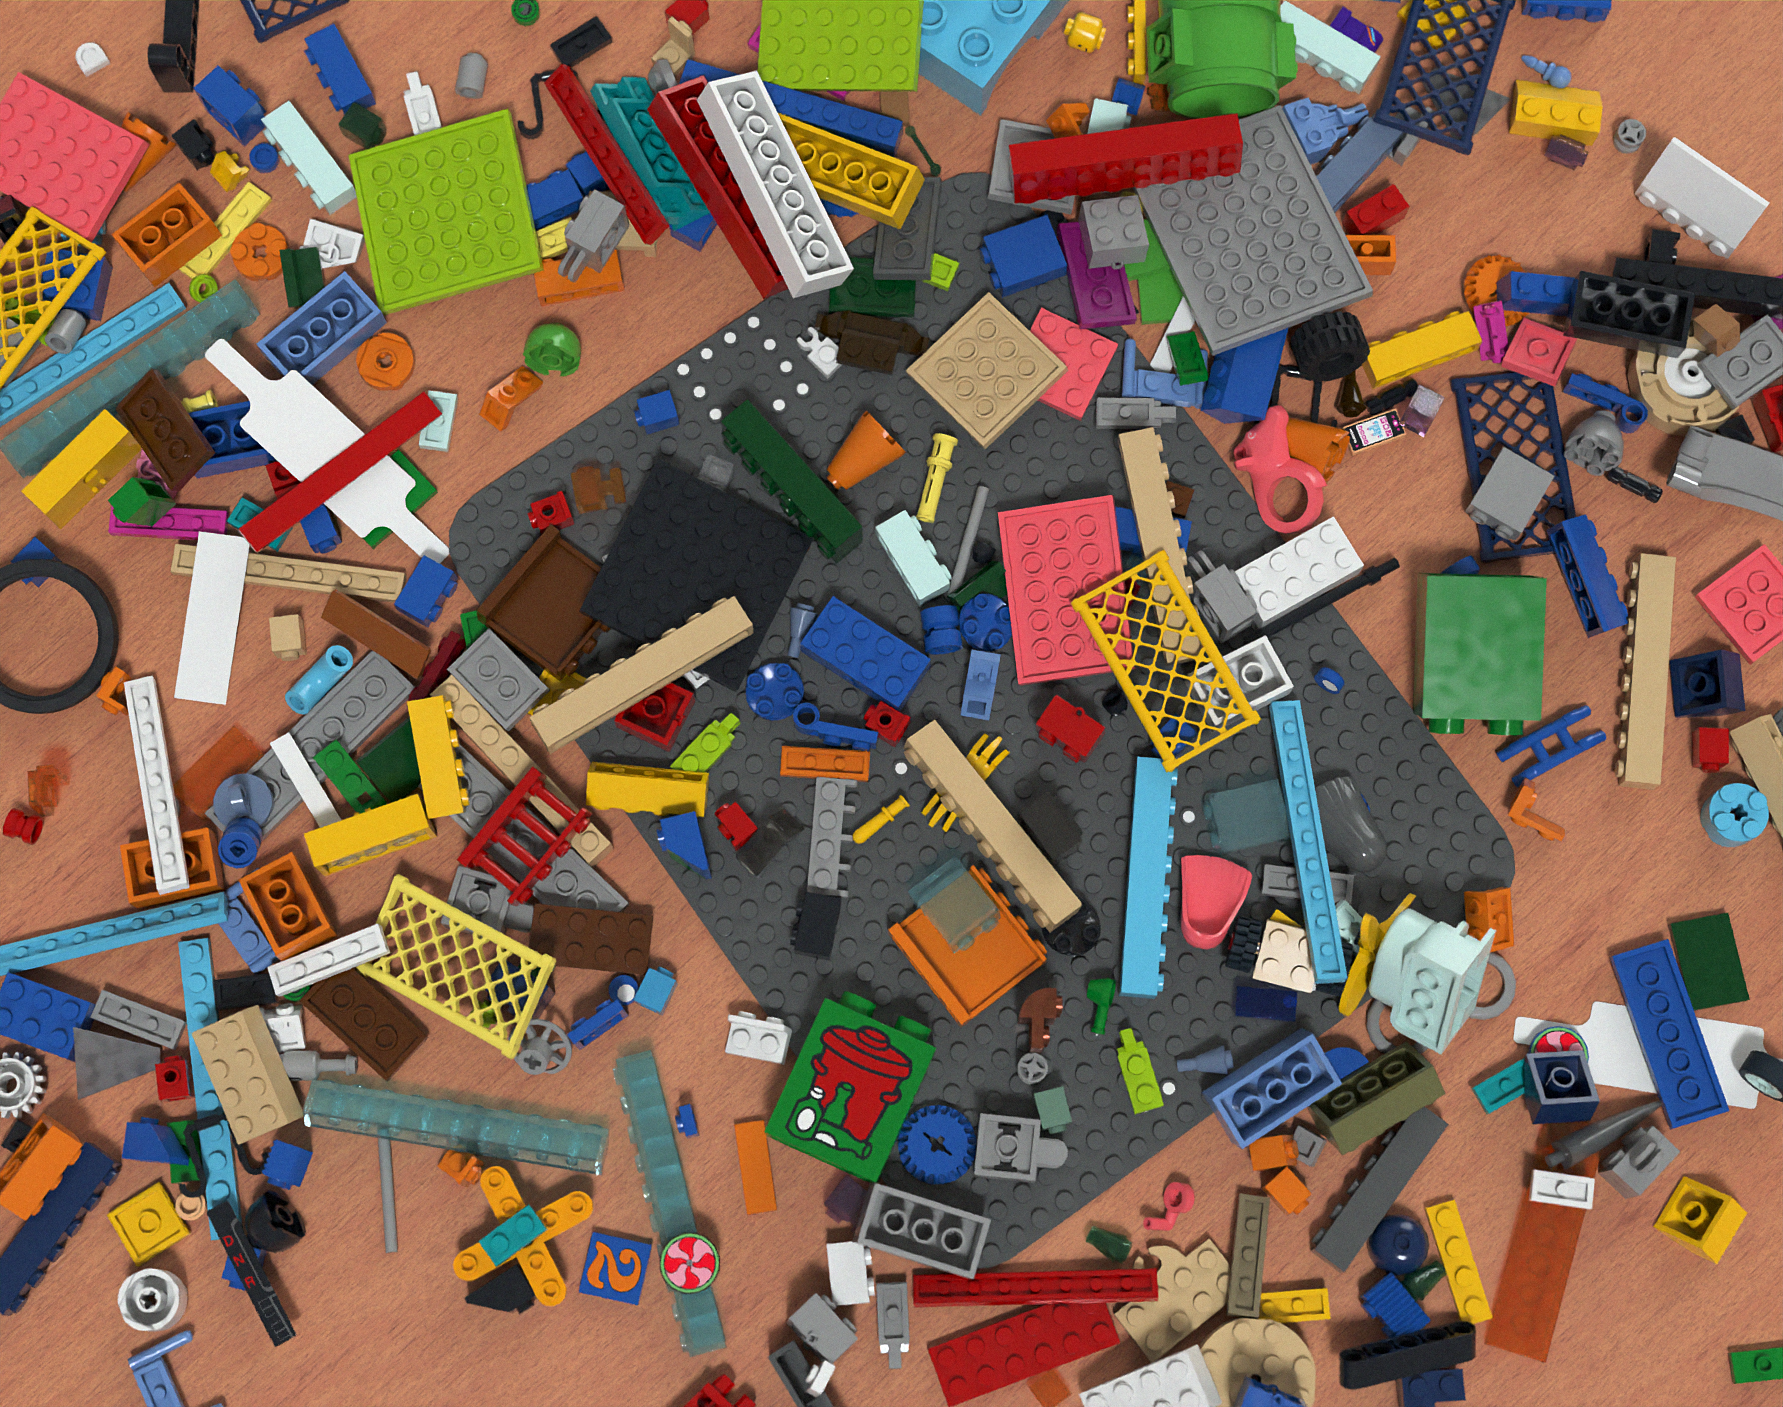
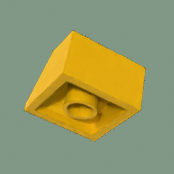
[1653,1176,1747,1264]

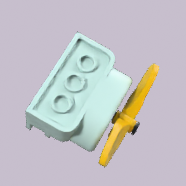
[1339,893,1496,1054]

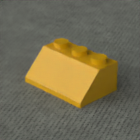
[1509,80,1603,146]

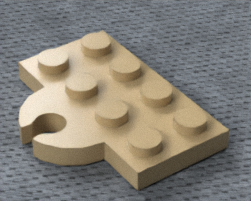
[1114,1238,1231,1363]

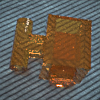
[571,466,626,514]

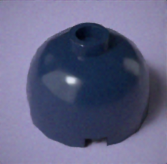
[1368,1214,1429,1276]

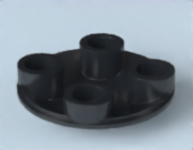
[1042,898,1101,956]

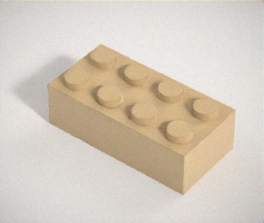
[191,1005,305,1145]

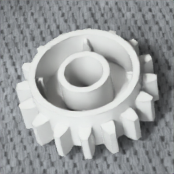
[0,1052,47,1119]

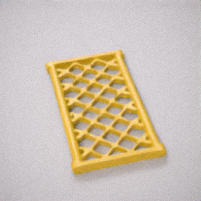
[0,206,107,389]
[1071,550,1262,773]

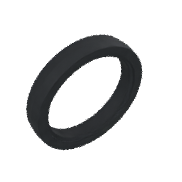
[0,559,119,714]

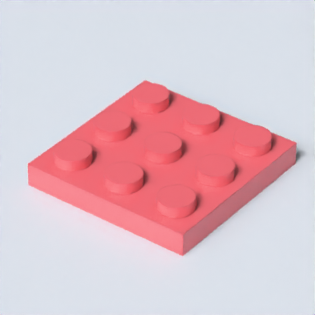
[1030,308,1119,421]
[1695,544,1783,665]

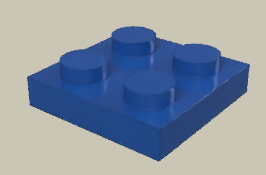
[567,999,629,1050]

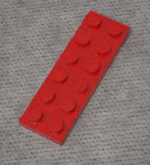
[927,1303,1120,1407]

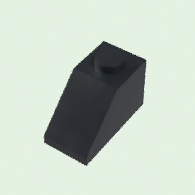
[0,195,25,244]
[464,1264,537,1315]

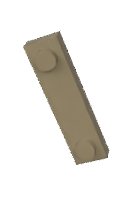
[1226,1193,1270,1319]

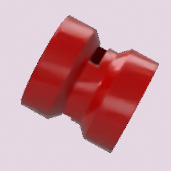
[3,808,44,845]

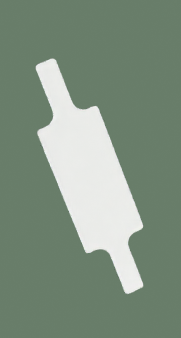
[205,339,449,564]
[1514,1001,1783,1109]

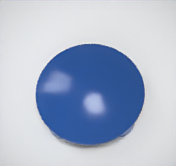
[959,594,1012,652]
[746,663,804,721]

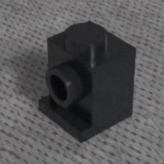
[171,119,215,171]
[1643,229,1681,265]

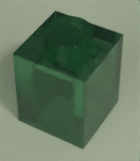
[338,102,386,149]

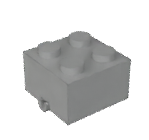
[1078,195,1149,269]
[786,1293,858,1364]

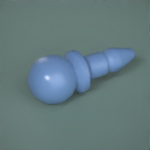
[1521,55,1571,88]

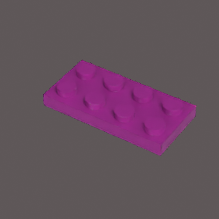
[1057,222,1137,329]

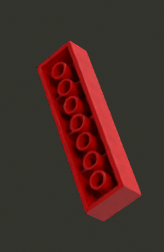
[647,75,788,299]
[1009,113,1243,204]

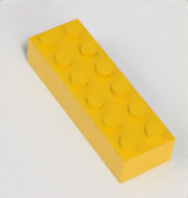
[778,113,925,229]

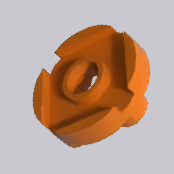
[230,223,289,281]
[356,333,415,391]

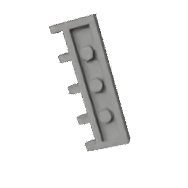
[807,777,858,898]

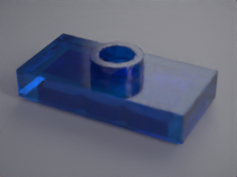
[1234,986,1297,1022]

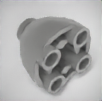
[1564,410,1624,476]

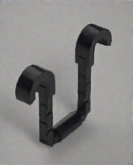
[518,68,603,139]
[1250,365,1337,427]
[178,1111,269,1198]

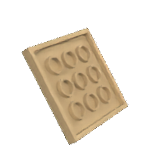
[906,292,1069,449]

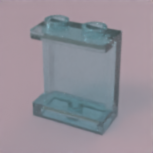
[1203,779,1291,856]
[908,856,1001,953]

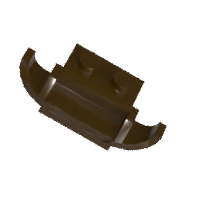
[815,311,930,375]

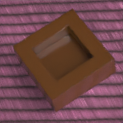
[1166,481,1194,519]

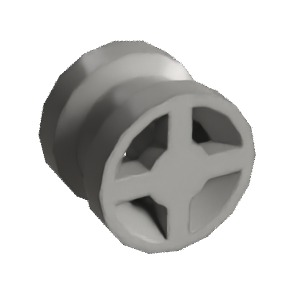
[1613,119,1646,154]
[1017,1053,1048,1085]

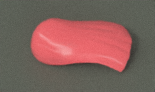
[1181,855,1252,950]

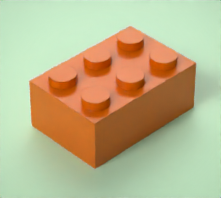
[111,182,222,288]
[120,827,225,908]
[239,852,338,962]
[0,1113,82,1221]

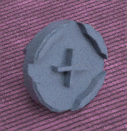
[213,773,274,828]

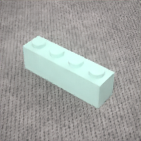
[1281,0,1381,94]
[261,101,357,215]

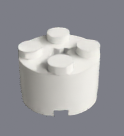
[118,1268,187,1332]

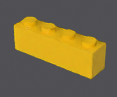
[1362,311,1483,389]
[407,695,470,819]
[586,761,709,818]

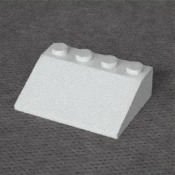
[1634,137,1769,259]

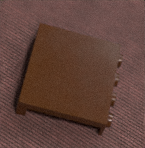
[477,524,611,682]

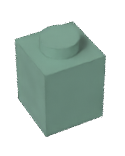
[1032,1086,1072,1135]

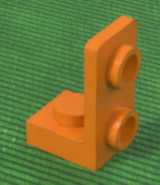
[1046,103,1090,138]
[479,366,543,432]
[1508,777,1565,841]
[437,1142,485,1188]

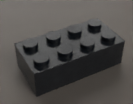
[1563,271,1695,358]

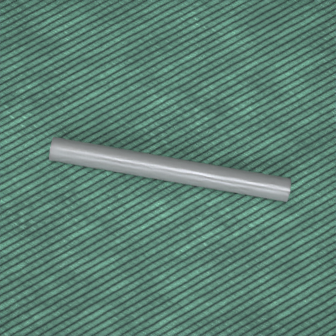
[947,486,989,595]
[377,1130,398,1253]

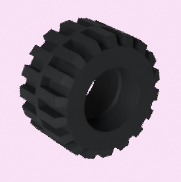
[1290,312,1370,382]

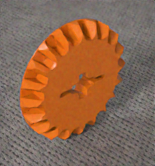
[1464,254,1529,327]

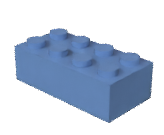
[256,271,387,385]
[1202,1028,1342,1149]

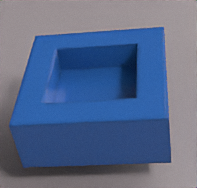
[1112,78,1146,116]
[675,1104,699,1139]

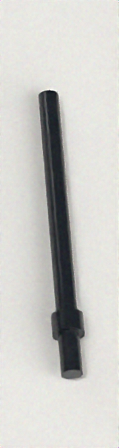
[1243,557,1400,645]

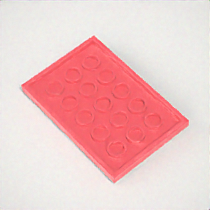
[0,72,150,243]
[998,495,1136,686]

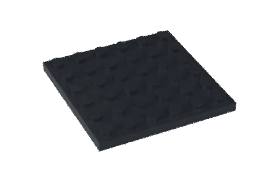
[579,458,814,692]

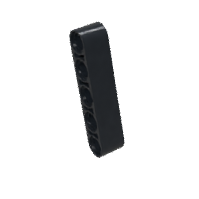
[1339,1321,1476,1390]

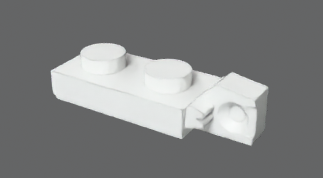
[403,71,442,135]

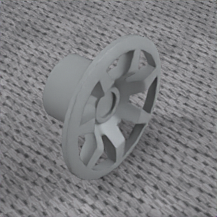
[508,1019,572,1075]

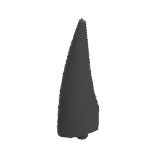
[1545,1101,1662,1170]

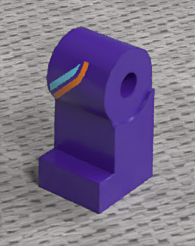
[1330,6,1383,53]

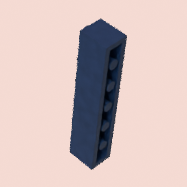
[0,1142,122,1316]

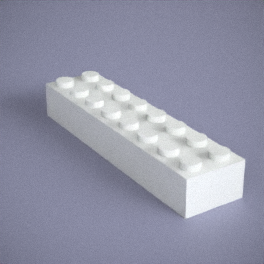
[697,71,854,298]

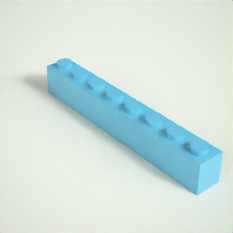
[1119,757,1178,999]

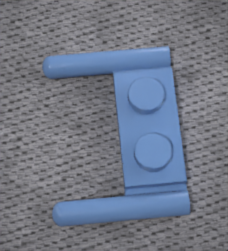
[1122,339,1208,409]
[218,868,278,975]
[128,1330,224,1407]

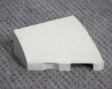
[300,219,365,269]

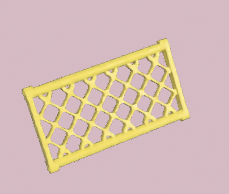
[356,874,556,1059]

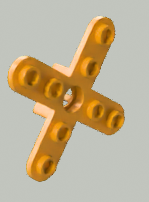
[453,1166,593,1306]

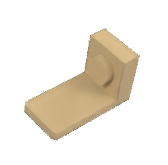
[651,17,695,77]

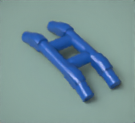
[1496,705,1606,788]

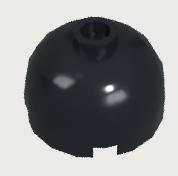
[245,1190,306,1253]

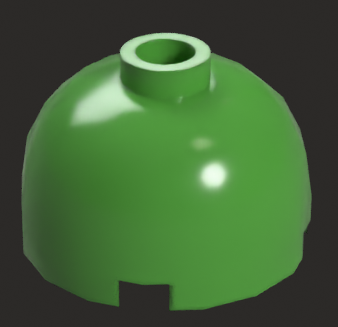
[523,323,581,377]

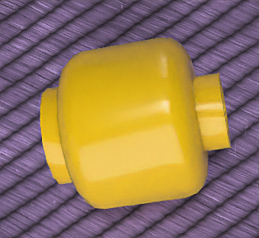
[1063,12,1107,54]

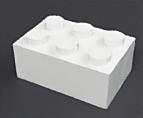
[1184,635,1294,733]

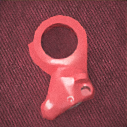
[1233,405,1327,534]

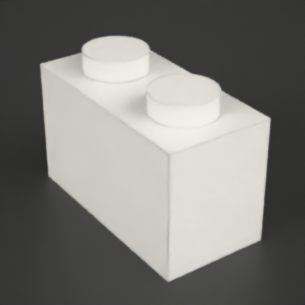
[827,1242,875,1306]

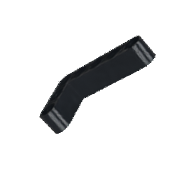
[148,0,200,93]

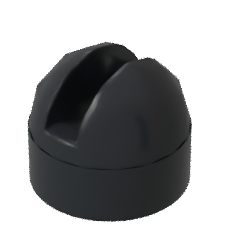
[971,540,996,564]
[1102,690,1128,716]

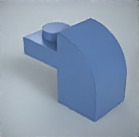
[960,650,1001,720]

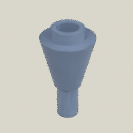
[787,603,818,658]
[1177,1045,1234,1075]

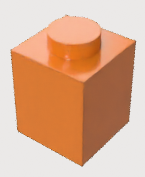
[1249,1135,1299,1171]
[1261,1166,1312,1215]

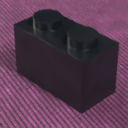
[790,892,842,961]

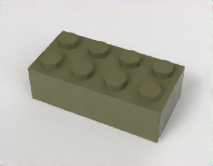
[1307,1041,1446,1156]

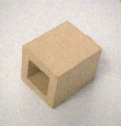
[269,614,307,661]

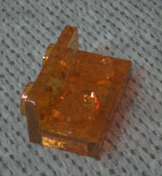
[27,765,70,817]

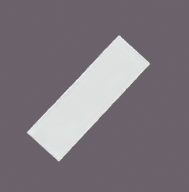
[174,531,250,705]

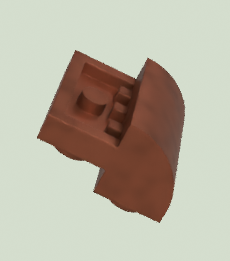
[1017,988,1062,1055]

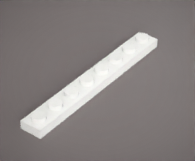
[124,675,190,895]

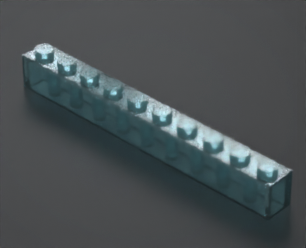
[0,279,260,478]
[612,1050,727,1357]
[303,1079,609,1175]

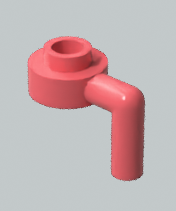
[1143,1182,1195,1231]

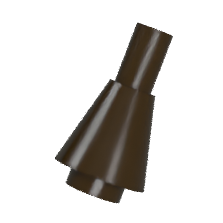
[1337,370,1366,417]

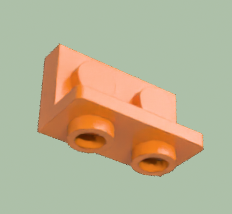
[1464,887,1514,952]

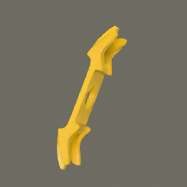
[921,733,1010,832]

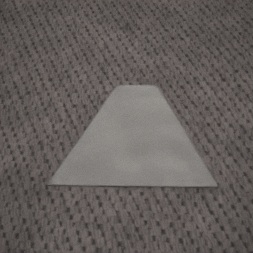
[1422,67,1511,140]
[73,1027,161,1100]

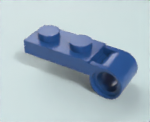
[1562,373,1648,433]
[793,703,878,752]

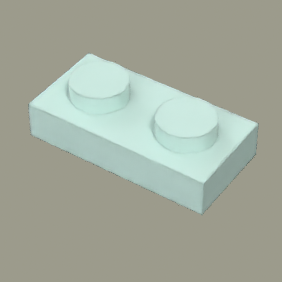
[418,390,458,452]

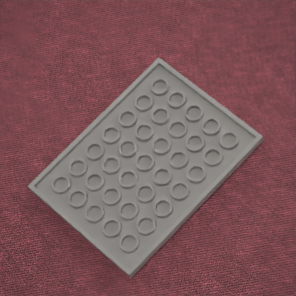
[1132,105,1373,356]

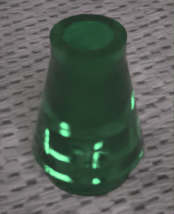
[1086,1226,1133,1264]
[1400,1260,1447,1302]

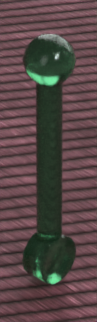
[905,126,941,176]

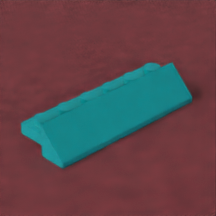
[590,77,710,231]

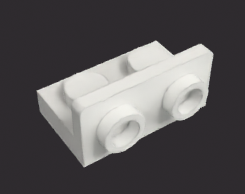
[259,1003,306,1052]
[725,1011,792,1065]

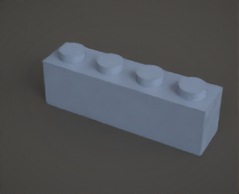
[1316,114,1404,213]

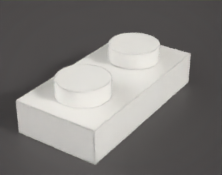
[1529,1170,1595,1210]

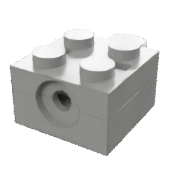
[558,189,629,282]
[1186,550,1257,644]
[441,866,533,938]
[973,1113,1068,1183]
[1599,1126,1680,1199]

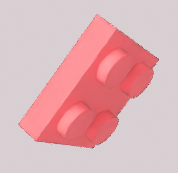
[1501,318,1577,387]

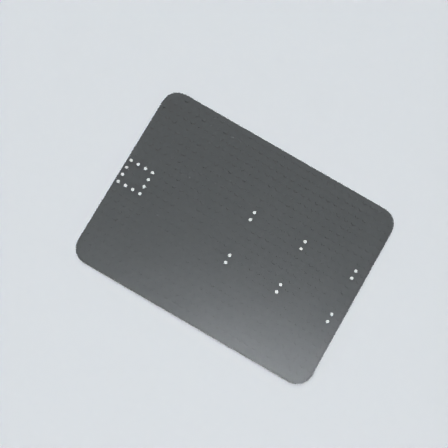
[449,173,1515,1269]

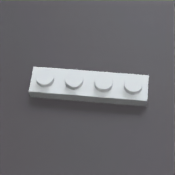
[267,924,390,997]

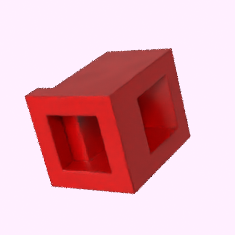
[527,491,575,535]
[863,701,911,748]
[714,801,759,852]

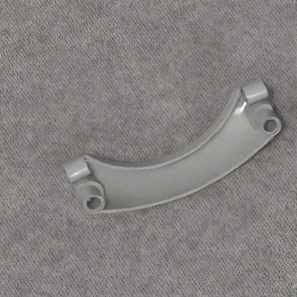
[1666,426,1783,521]

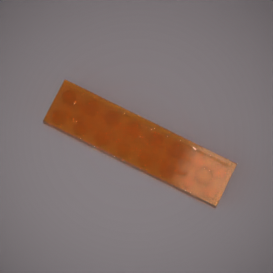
[1485,1121,1602,1363]

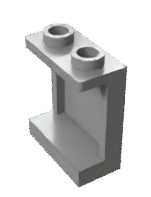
[1465,447,1554,540]

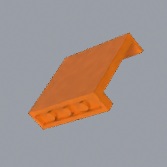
[888,865,1047,1028]

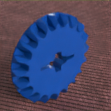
[898,1105,977,1185]

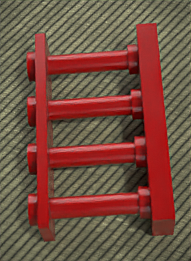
[457,766,592,907]

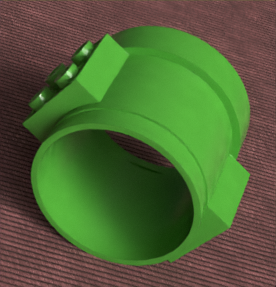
[1146,0,1298,119]

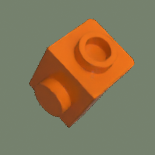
[96,666,132,716]

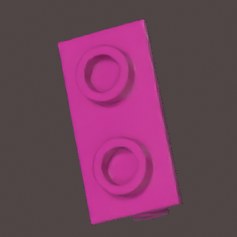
[1473,300,1509,363]

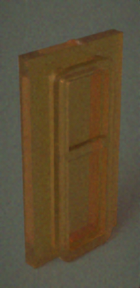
[173,726,264,821]

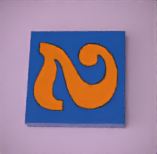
[579,1232,653,1306]

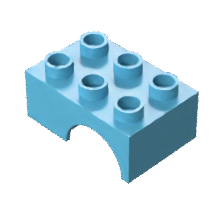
[919,0,1069,116]

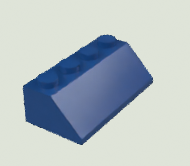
[1201,328,1289,424]
[1546,514,1628,638]

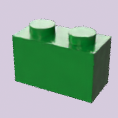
[108,477,176,527]

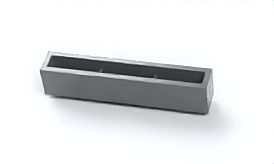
[1311,1106,1449,1273]
[768,1340,834,1407]

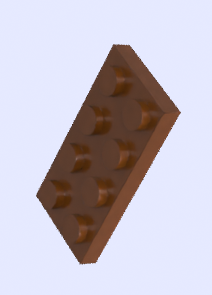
[115,368,215,492]
[528,903,653,975]
[300,968,429,1082]

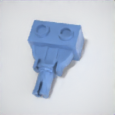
[1282,97,1369,165]

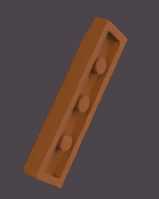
[321,589,434,679]

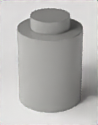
[455,53,488,99]
[45,309,86,354]

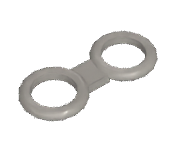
[1366,952,1516,1054]

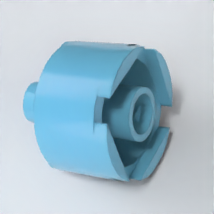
[1700,783,1769,847]

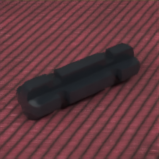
[1365,379,1420,415]
[1607,467,1663,503]

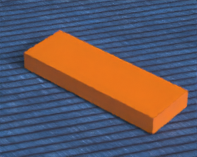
[780,746,870,782]
[734,1120,777,1215]

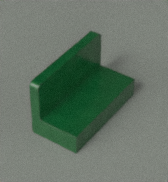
[279,247,325,308]
[947,561,1007,613]

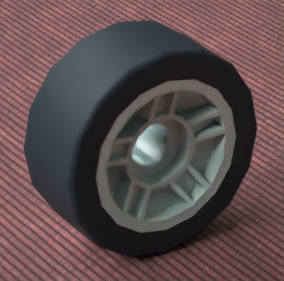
[1739,1050,1783,1102]

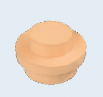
[175,1190,207,1221]

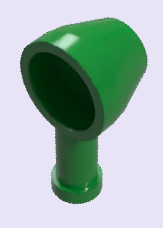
[1087,978,1116,1035]

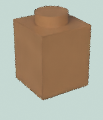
[1693,304,1740,357]

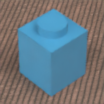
[634,966,678,1016]

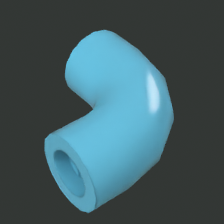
[285,645,353,715]

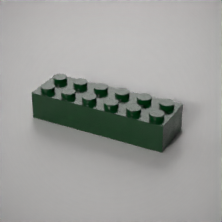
[721,399,863,564]

